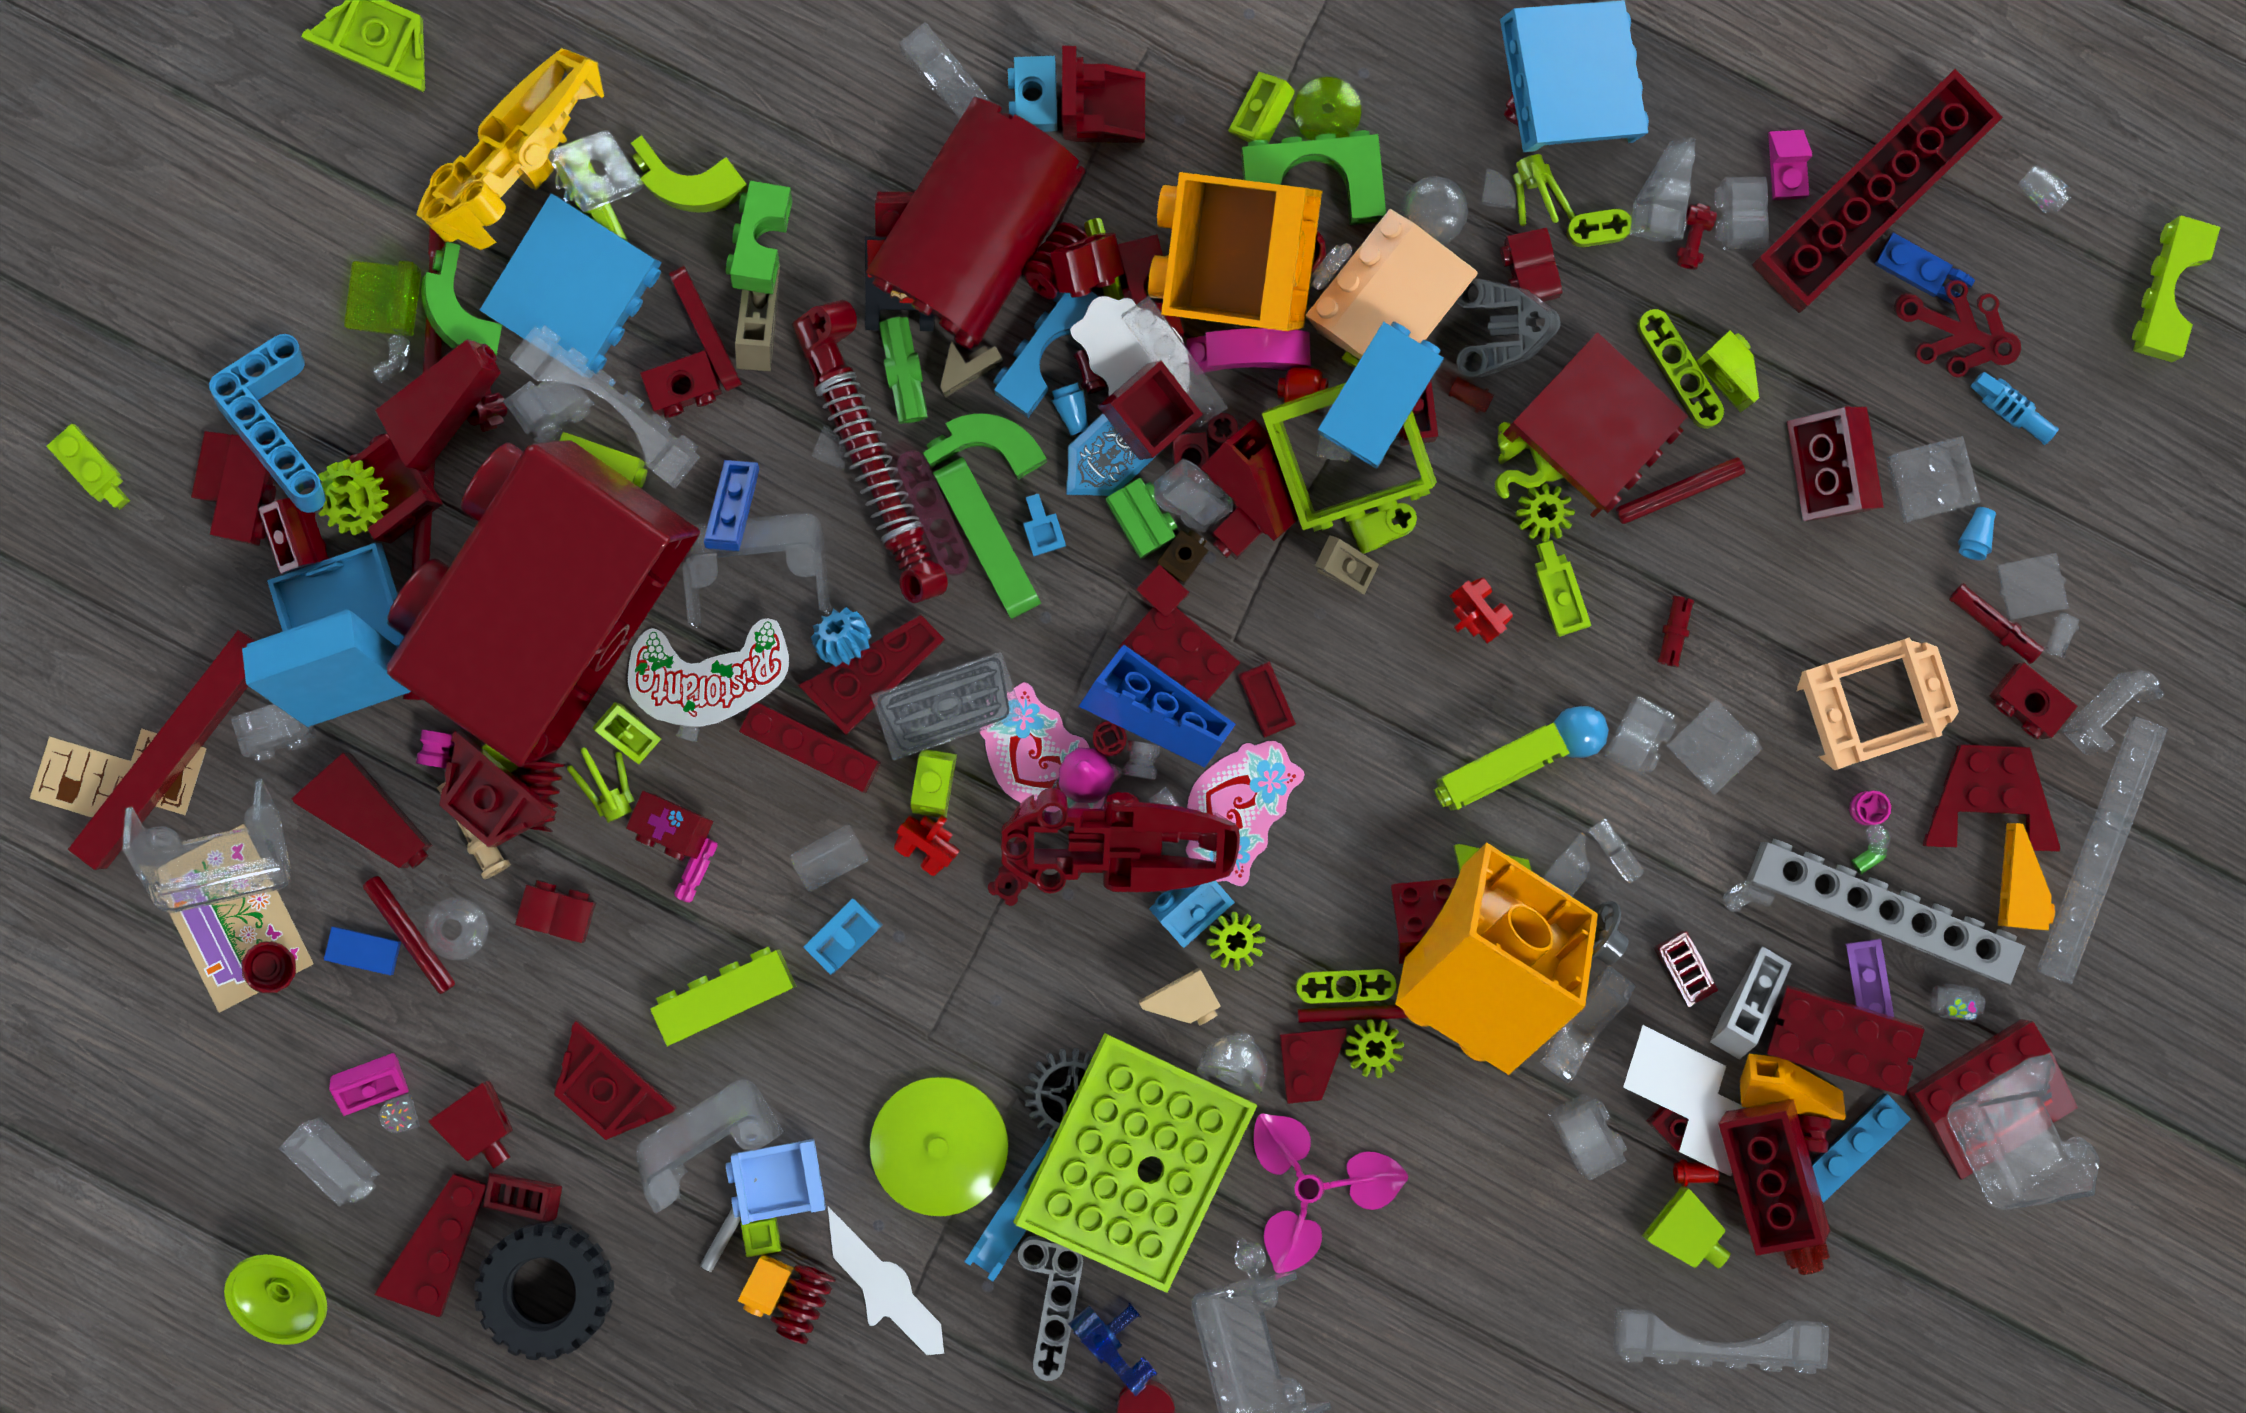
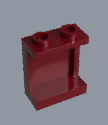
[341,433,443,543]

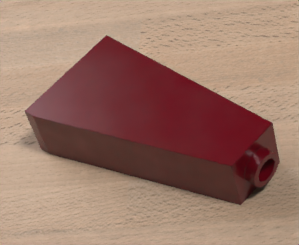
[375,339,501,471]
[291,753,432,869]

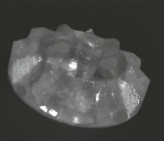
[1311,242,1352,290]

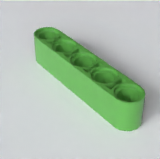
[933,457,1041,620]

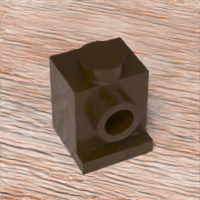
[1157,530,1209,585]

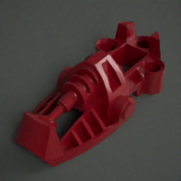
[1001,788,1240,894]

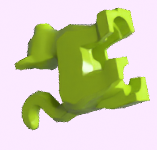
[1495,422,1563,499]

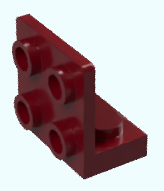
[1391,878,1457,964]

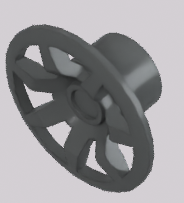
[1592,901,1629,965]

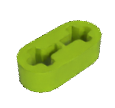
[1566,209,1633,247]

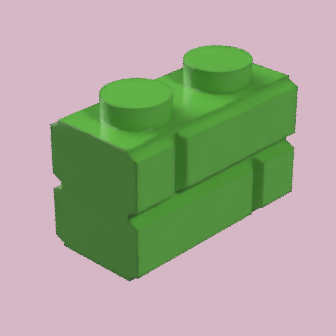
[1105,478,1178,560]

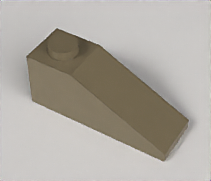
[735,265,780,371]

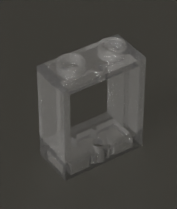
[279,1117,380,1207]

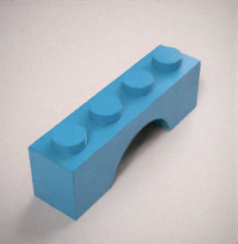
[993,291,1098,418]

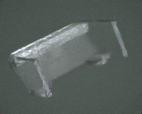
[683,512,831,628]
[122,779,291,913]
[1192,1272,1332,1413]

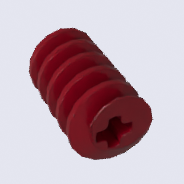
[1023,222,1088,299]
[518,760,565,832]
[770,1265,836,1344]

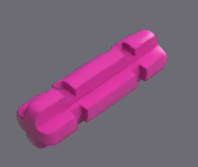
[674,838,718,903]

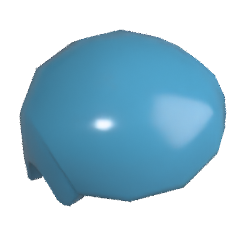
[1553,706,1609,758]

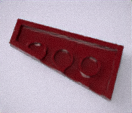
[798,615,945,735]

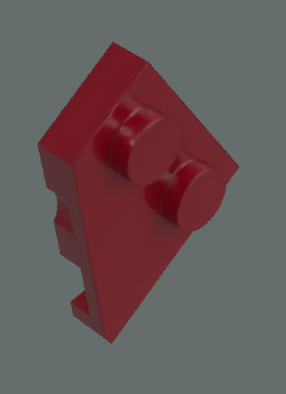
[1280,1027,1347,1104]

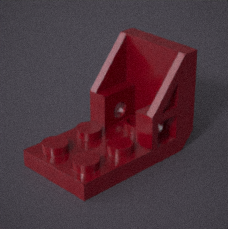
[1062,46,1145,143]

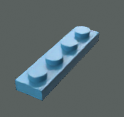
[1811,1093,1911,1203]

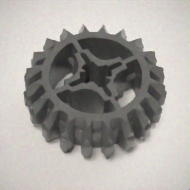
[1024,1048,1092,1138]

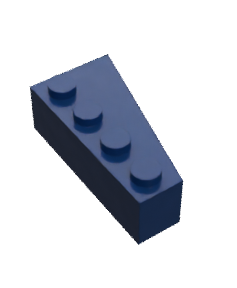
[1078,645,1236,768]

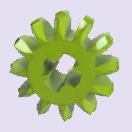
[1515,483,1575,542]
[1206,912,1265,971]
[1345,1019,1404,1078]

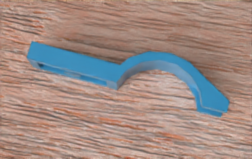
[964,1137,1053,1282]

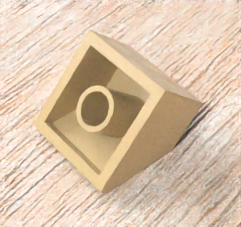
[1139,968,1221,1026]

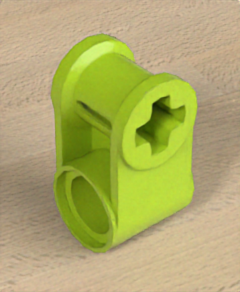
[1349,503,1417,554]

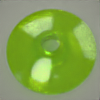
[1294,77,1361,140]

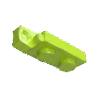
[46,423,131,510]
[1535,540,1591,637]

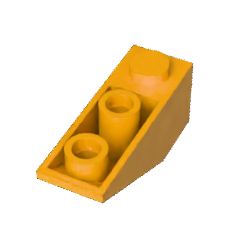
[1740,1053,1846,1120]

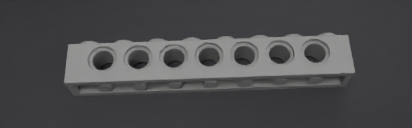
[1746,839,2026,985]

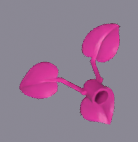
[1253,1113,1408,1273]

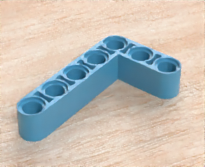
[209,334,326,513]

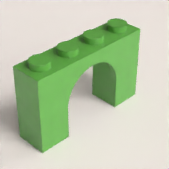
[1241,130,1386,225]

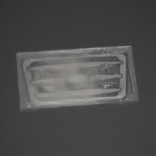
[871,651,1023,760]

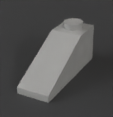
[1710,946,1792,1060]

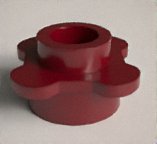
[988,865,1029,906]

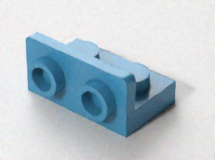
[1149,880,1235,948]

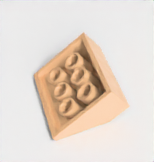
[1306,209,1478,359]

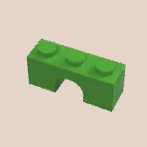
[726,181,792,294]

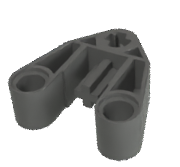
[1456,278,1561,378]

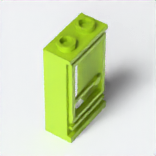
[1434,723,1570,811]

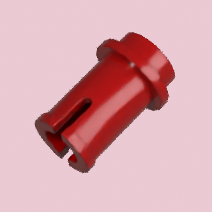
[1673,1159,1719,1187]

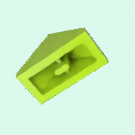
[592,702,661,764]

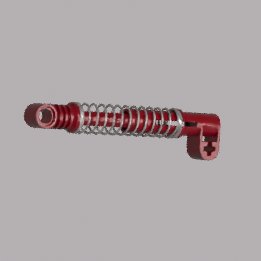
[792,300,948,603]

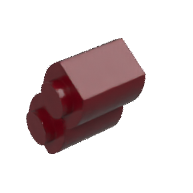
[1500,227,1563,302]
[1050,233,1124,297]
[515,880,596,943]

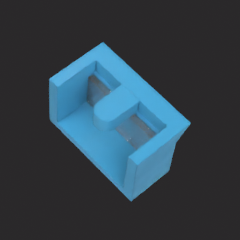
[804,898,883,975]

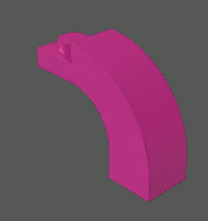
[1187,328,1311,374]

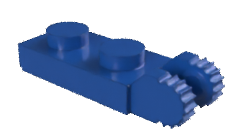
[1874,233,1975,305]

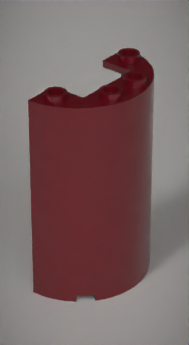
[866,97,1085,350]

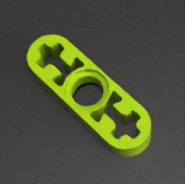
[1296,969,1396,1004]

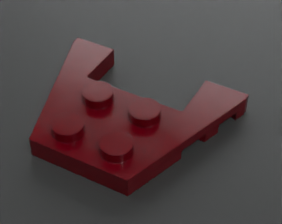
[1923,745,2060,852]

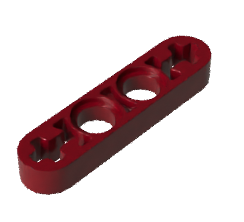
[669,266,742,392]

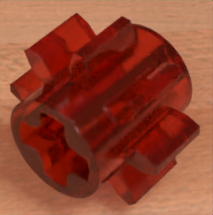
[1784,1242,1830,1275]

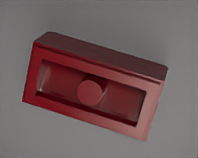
[191,431,231,503]

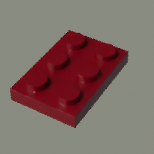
[1118,606,1241,702]

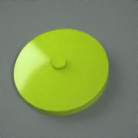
[870,1077,1008,1216]

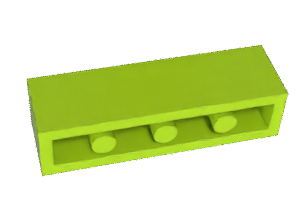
[650,946,797,1046]

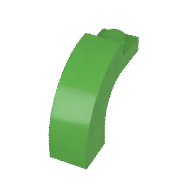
[421,242,502,356]
[923,414,1047,480]

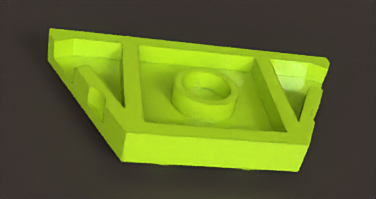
[301,0,425,92]

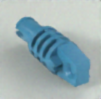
[1970,372,2059,445]

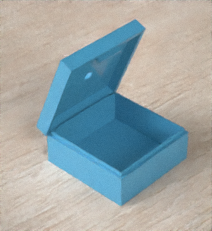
[242,543,411,727]

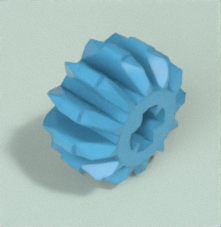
[811,607,872,667]

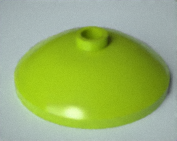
[224,1255,327,1345]

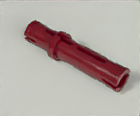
[1949,583,2045,664]

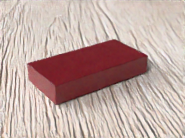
[1238,661,1296,738]

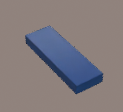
[704,460,759,551]

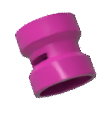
[416,730,455,768]
[1849,791,1891,825]

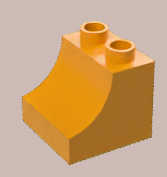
[1395,842,1598,1075]

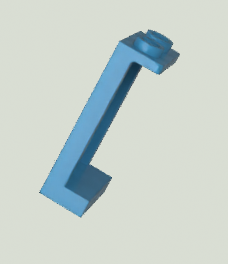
[1318,321,1444,469]

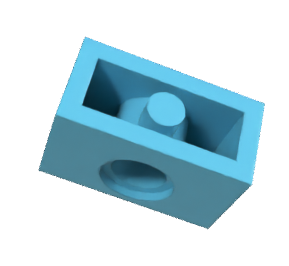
[1008,56,1058,132]

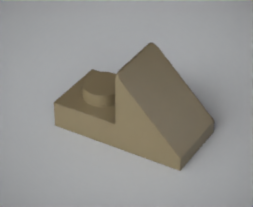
[940,341,1003,398]
[1315,535,1379,595]

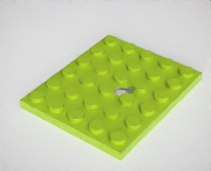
[1013,1033,1257,1293]

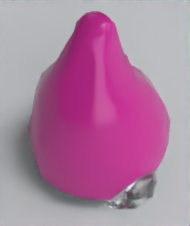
[1052,747,1123,803]

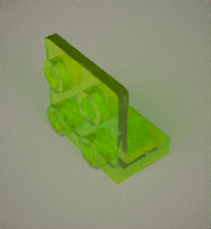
[344,260,421,337]

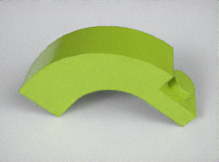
[631,135,749,213]

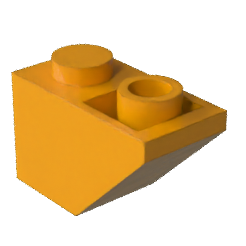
[738,1254,794,1317]

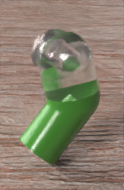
[1851,824,1891,875]

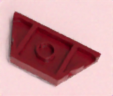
[439,731,557,848]
[554,1021,677,1140]

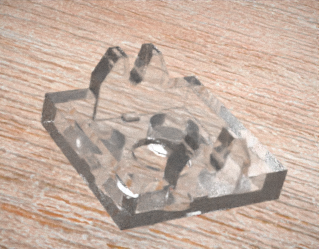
[548,129,643,212]

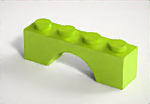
[2132,215,2220,362]

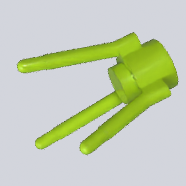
[1513,154,1575,227]
[567,747,635,823]

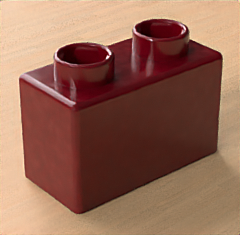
[386,440,700,767]

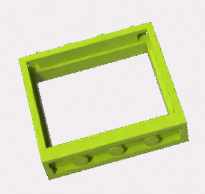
[1262,382,1437,532]

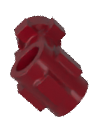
[1676,203,1717,270]

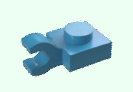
[1023,493,1066,557]

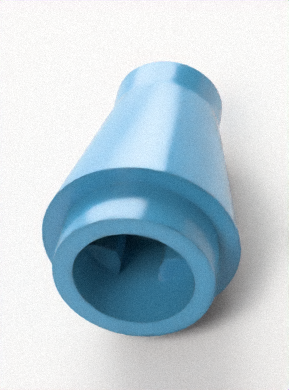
[1051,382,1088,436]
[1958,507,1996,560]

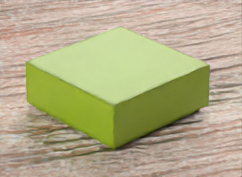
[741,1217,782,1257]

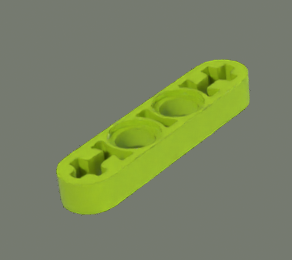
[1637,309,1724,429]

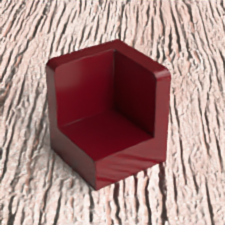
[1136,565,1190,617]

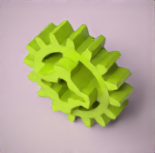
[318,459,389,535]

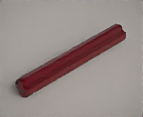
[1616,457,1745,524]
[363,876,455,994]

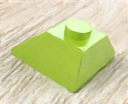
[1696,330,1759,413]

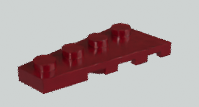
[374,1173,487,1317]

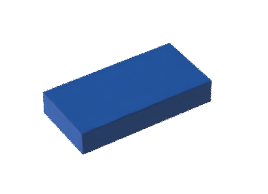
[324,926,401,975]

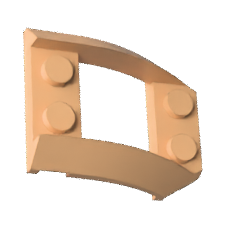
[1797,637,1959,770]

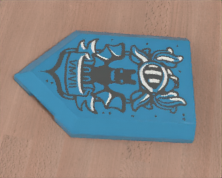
[1066,413,1160,496]

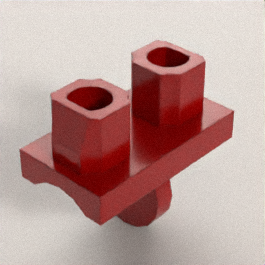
[1449,577,1513,644]
[894,815,960,876]

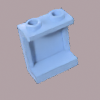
[726,1139,826,1225]

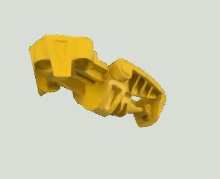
[416,48,604,250]

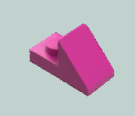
[1768,130,1812,200]

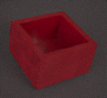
[1098,360,1203,460]

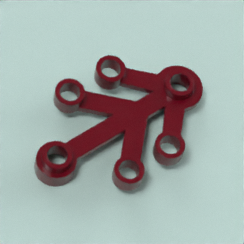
[1894,279,2021,377]

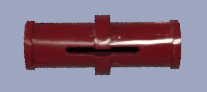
[1657,596,1694,667]

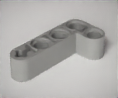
[1018,1236,1083,1381]

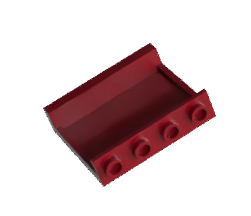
[1503,332,1688,518]

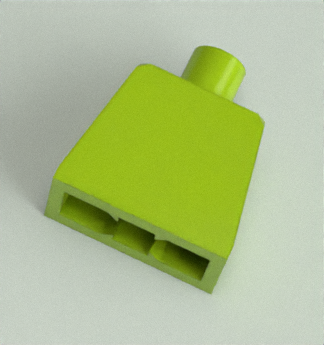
[911,749,957,818]
[1642,1186,1731,1269]

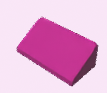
[329,1053,409,1116]

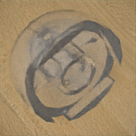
[1400,176,1469,245]
[1197,1032,1268,1095]

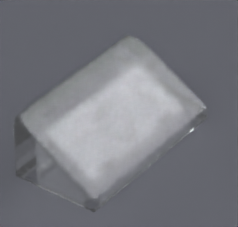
[790,824,869,892]

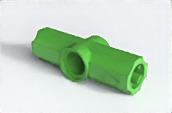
[879,317,928,424]

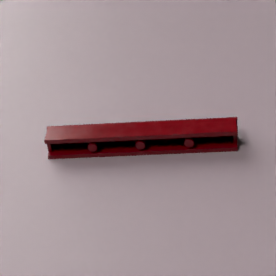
[68,630,254,870]

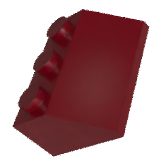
[1787,407,1884,521]

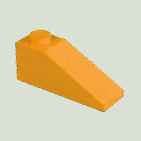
[1998,823,2055,931]

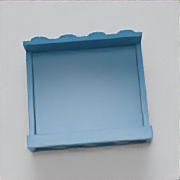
[1500,0,1649,152]
[480,193,662,378]

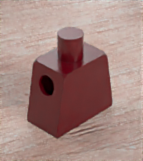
[429,1080,513,1169]

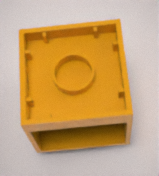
[1148,172,1322,331]

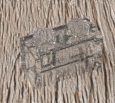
[231,704,316,762]

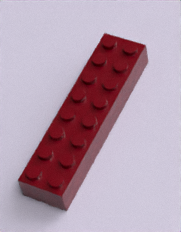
[1752,69,2003,313]

